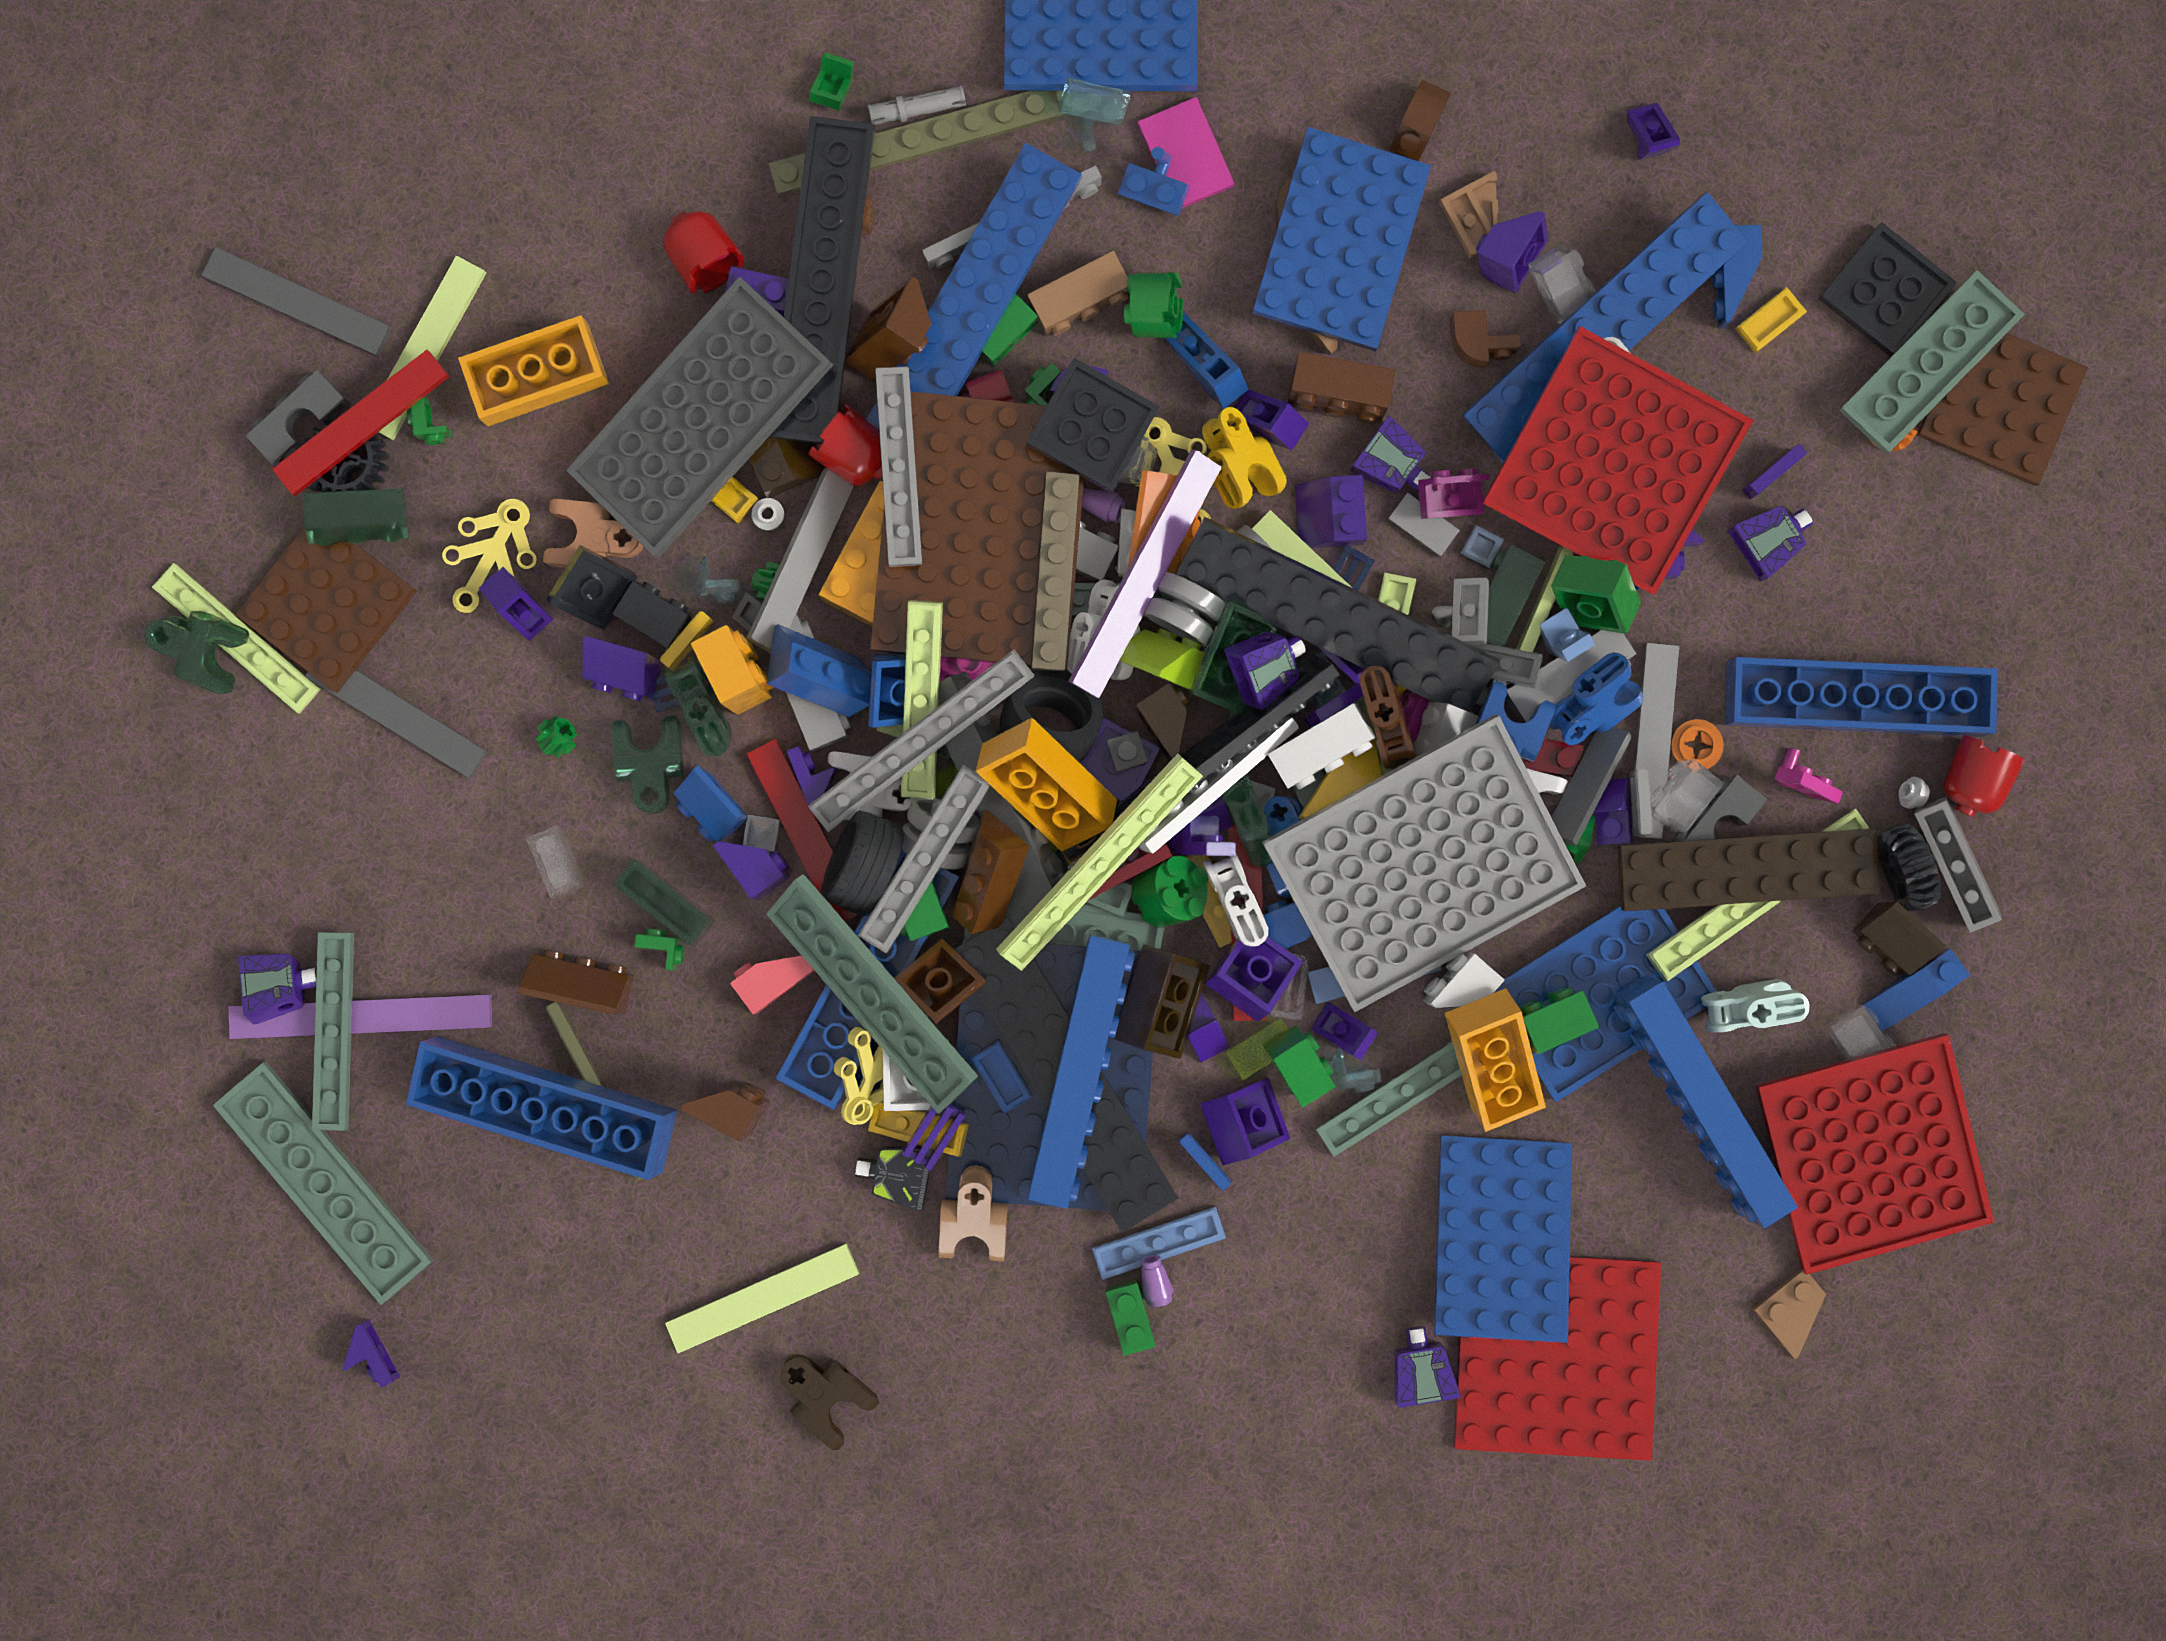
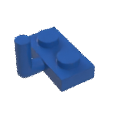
[1118,147,1190,217]

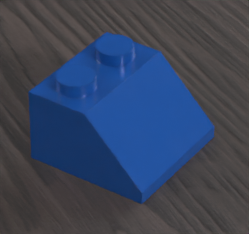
[869,653,906,727]
[674,765,748,842]

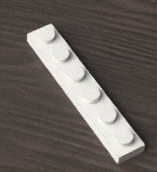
[1138,716,1299,854]

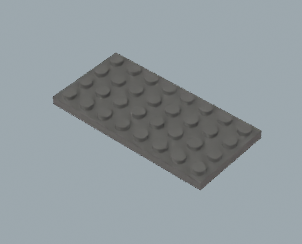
[566,277,834,559]

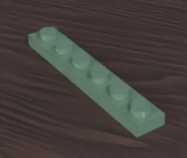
[312,932,354,1131]
[1315,1041,1462,1157]

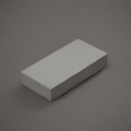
[1388,493,1460,558]
[1629,769,1653,836]

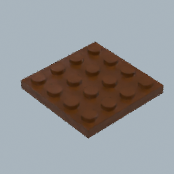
[1917,333,2088,486]
[235,513,417,693]

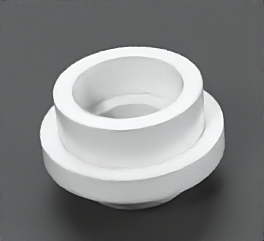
[752,498,785,531]
[1899,777,1930,809]

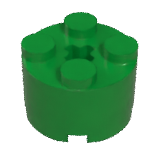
[1124,272,1184,338]
[1132,856,1208,928]

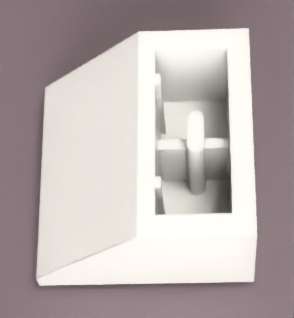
[1423,952,1504,1008]

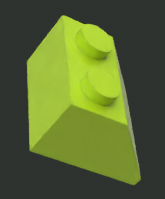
[1119,628,1211,692]

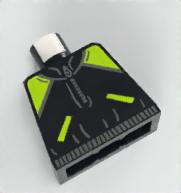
[855,1146,933,1211]

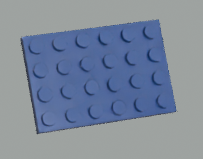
[1004,0,1198,92]
[1252,127,1431,352]
[1494,905,1717,1102]
[1434,1135,1572,1343]

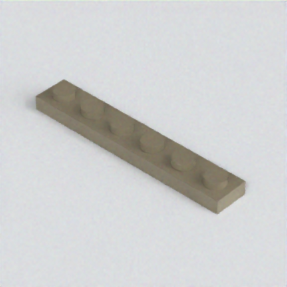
[1031,472,1079,672]

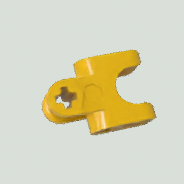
[1202,407,1286,509]

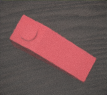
[730,955,815,1015]

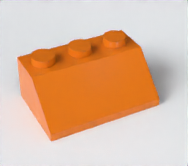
[1128,470,1204,574]

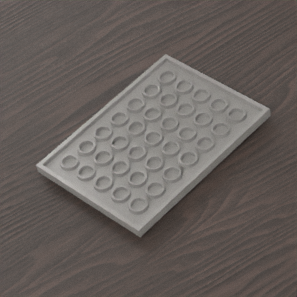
[1262,714,1586,1012]

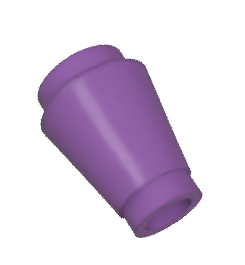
[1082,488,1126,524]
[1141,1255,1174,1307]

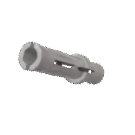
[868,85,966,125]

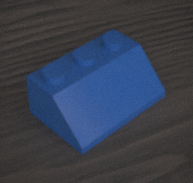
[767,624,872,717]

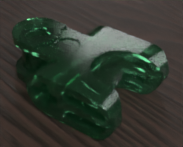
[144,611,249,694]
[663,656,732,756]
[612,715,684,815]
[1221,773,1272,867]

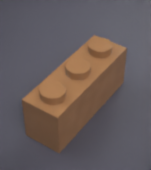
[1028,251,1129,336]

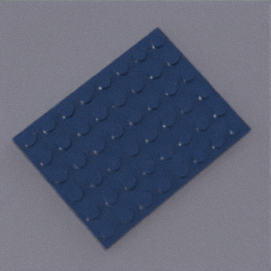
[945,937,1153,1211]

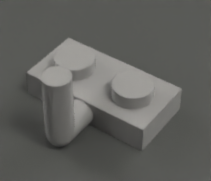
[1432,578,1489,645]

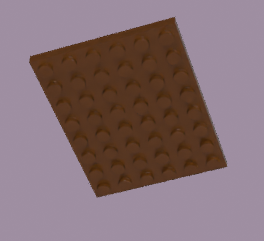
[870,391,1084,670]

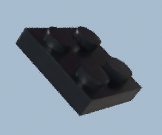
[546,545,637,630]

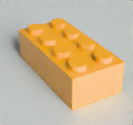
[458,315,609,426]
[819,481,884,627]
[691,625,774,715]
[975,718,1117,851]
[1445,988,1546,1132]

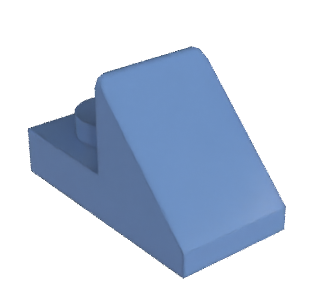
[1540,608,1596,662]

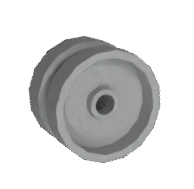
[1144,572,1228,647]
[901,797,980,869]

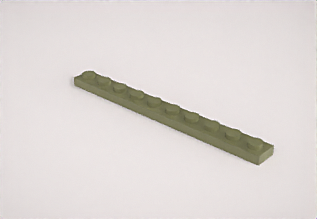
[769,90,1086,196]

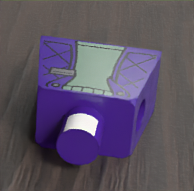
[1350,416,1430,494]
[1727,506,1813,582]
[1224,632,1305,710]
[238,954,317,1025]
[1394,1326,1461,1408]

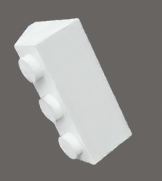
[1268,703,1376,790]

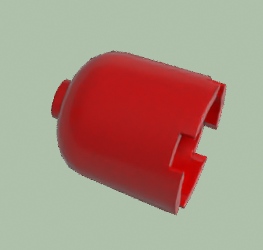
[663,211,744,294]
[808,403,883,486]
[1943,735,2024,817]

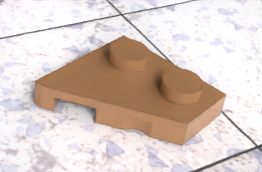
[1439,171,1498,259]
[1752,1269,1826,1359]

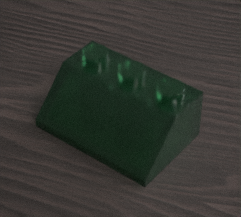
[1189,600,1278,715]

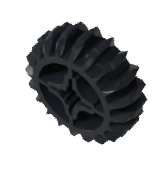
[304,416,389,504]
[1877,824,1942,912]

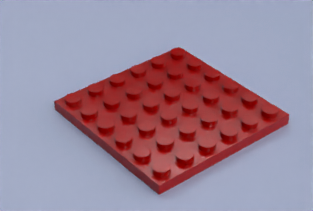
[1482,326,1754,595]
[1755,1033,1995,1275]
[1454,1256,1661,1461]

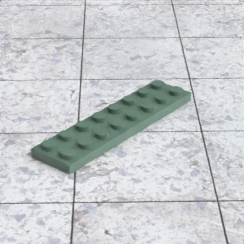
[766,874,978,1114]
[213,1062,434,1305]

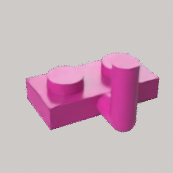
[1774,748,1843,804]

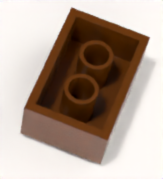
[1287,352,1396,424]

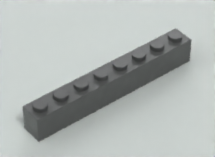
[939,671,1064,915]

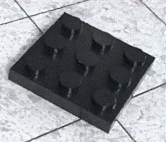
[1818,222,1957,357]
[1026,358,1160,493]

